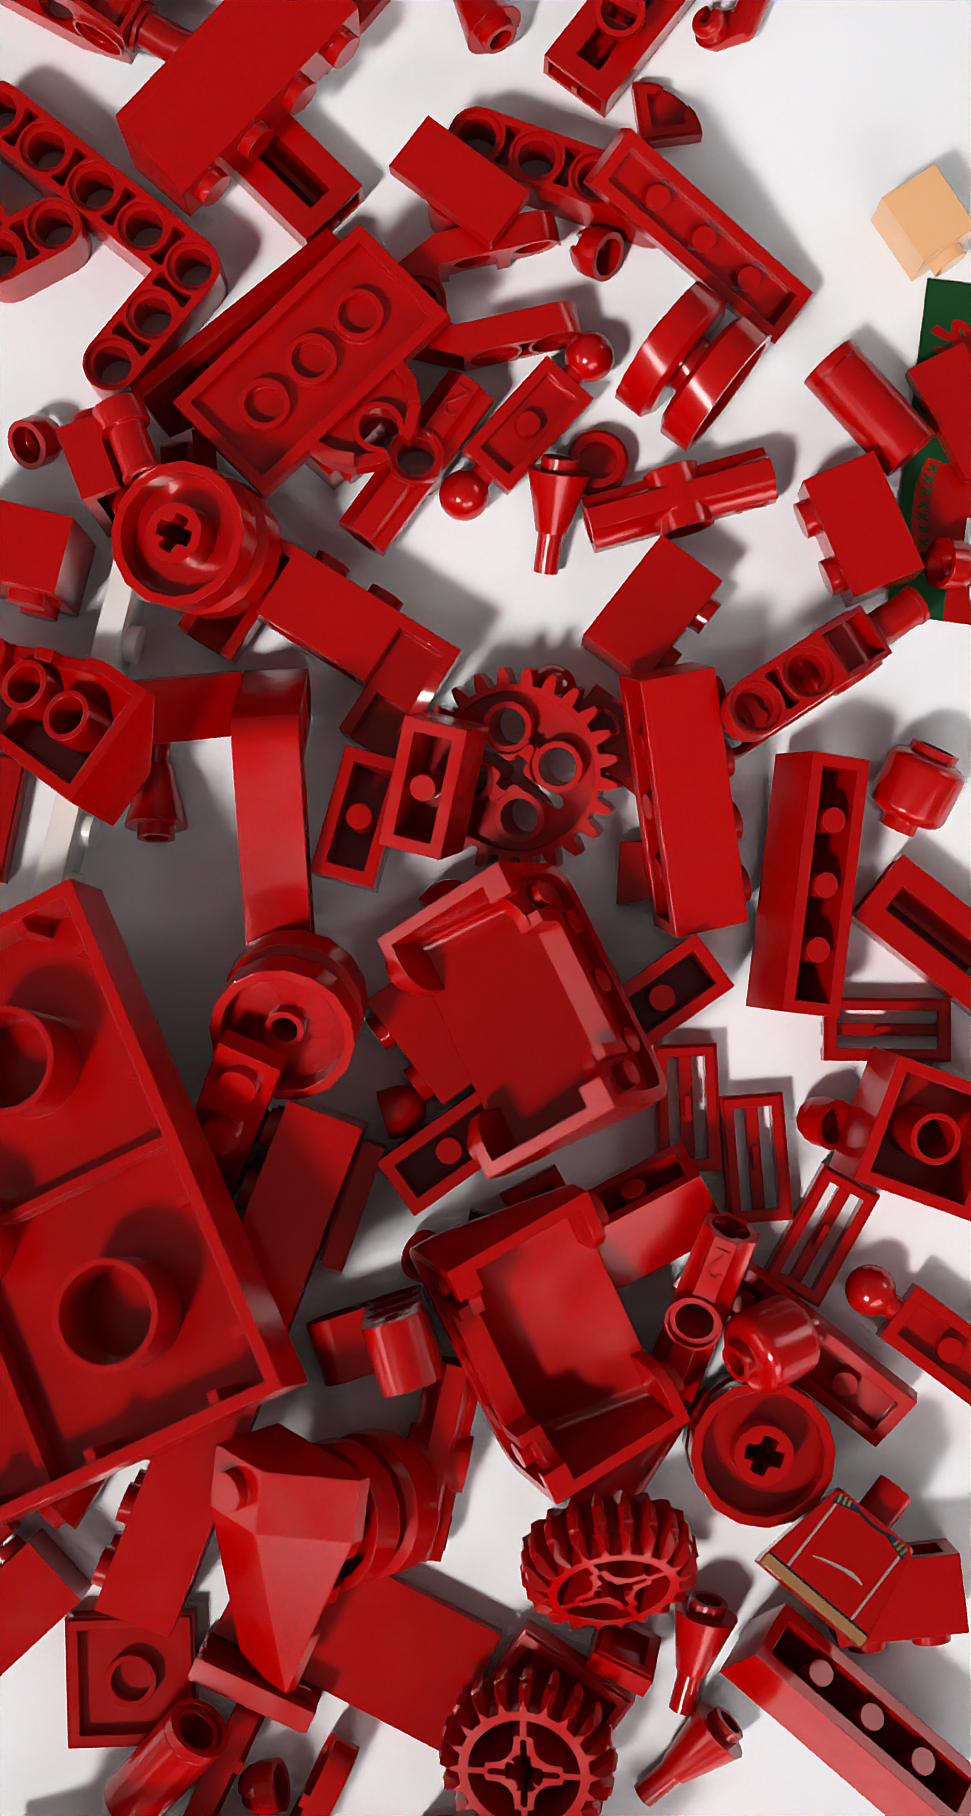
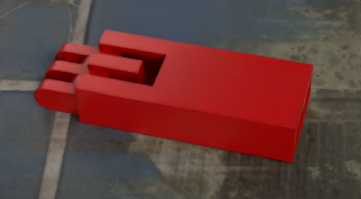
[543,0,696,118]
[150,73,365,247]
[851,854,971,1017]

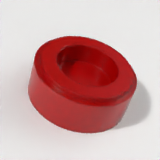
[567,430,629,496]

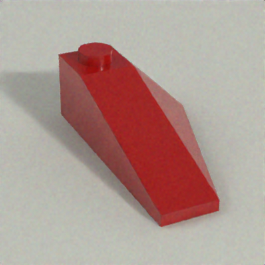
[0,638,155,827]
[210,1423,370,1694]

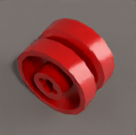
[615,281,772,452]
[111,460,282,620]
[209,929,368,1100]
[682,1372,836,1528]
[312,1428,440,1592]

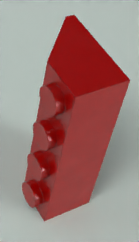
[115,0,361,217]

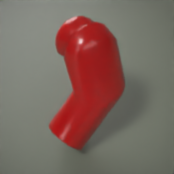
[692,0,770,52]

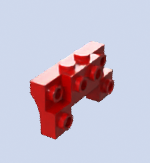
[177,536,461,759]

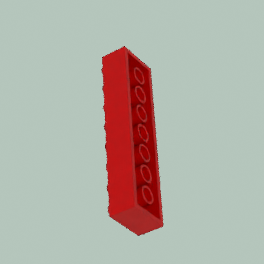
[91,1099,369,1638]

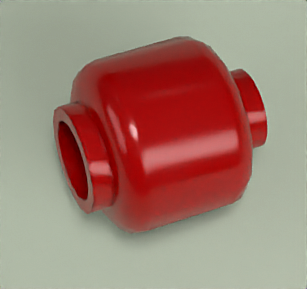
[869,738,965,837]
[722,1294,823,1393]

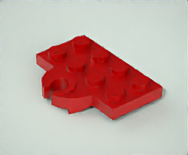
[172,224,450,500]

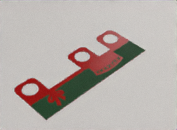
[888,278,971,625]

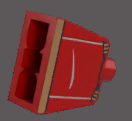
[754,1475,913,1648]

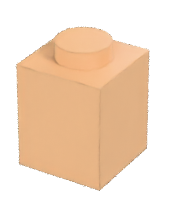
[871,164,971,282]

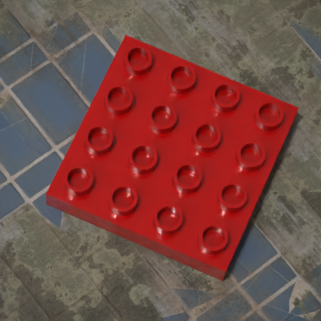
[0,878,309,1527]

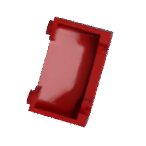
[377,861,667,1180]
[410,1184,691,1505]

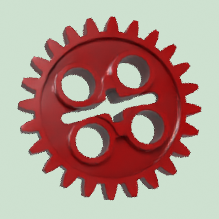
[433,667,623,867]

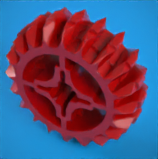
[520,1490,699,1631]
[439,1663,618,1816]

